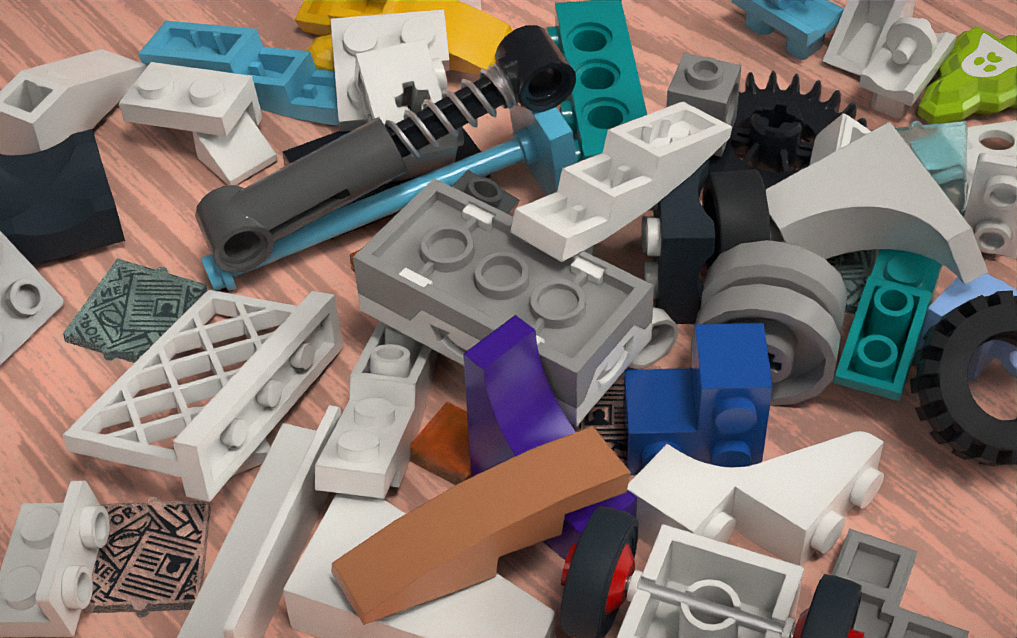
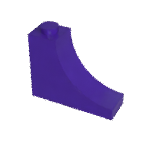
[463,315,637,560]

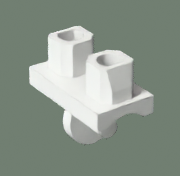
[859,17,957,119]

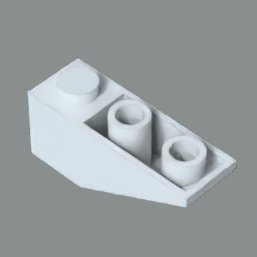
[0,49,147,155]

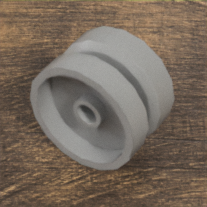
[691,240,848,406]

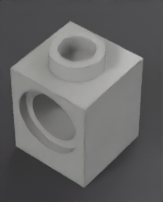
[666,53,742,156]

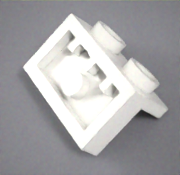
[0,481,110,637]

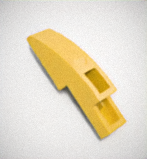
[294,0,513,76]

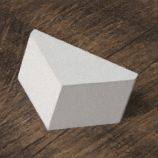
[823,0,915,76]

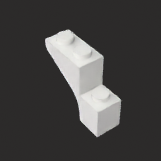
[627,431,884,567]

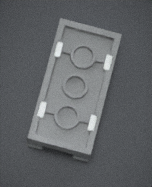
[353,178,654,426]

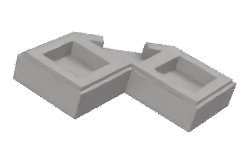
[832,528,969,638]

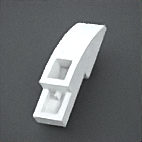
[315,321,439,499]

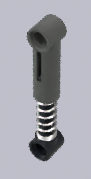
[195,25,576,273]

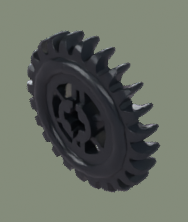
[708,70,867,190]

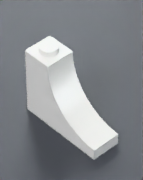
[766,122,988,284]

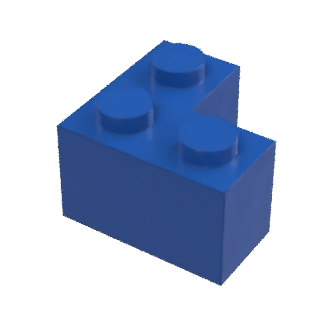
[623,323,773,474]

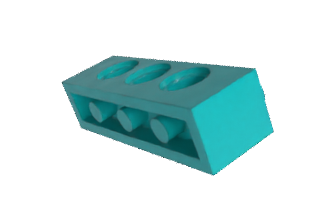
[545,0,647,163]

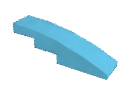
[138,20,339,126]

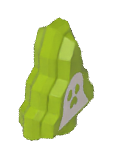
[917,26,1017,127]

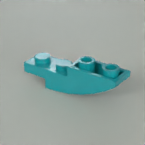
[833,249,943,401]

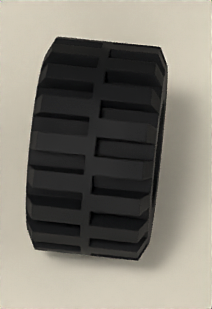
[910,290,1017,466]

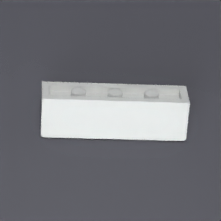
[177,405,341,638]

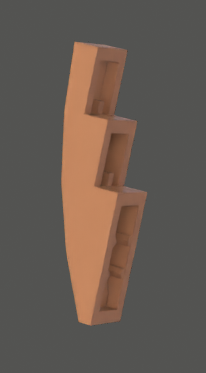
[331,426,630,625]

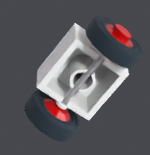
[560,506,865,638]

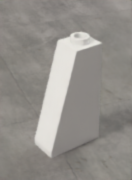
[283,493,556,638]

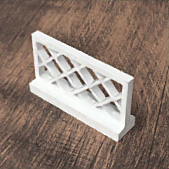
[63,290,343,502]

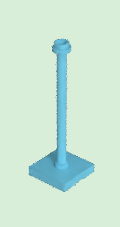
[201,105,577,291]

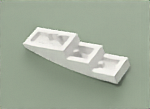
[510,101,733,262]

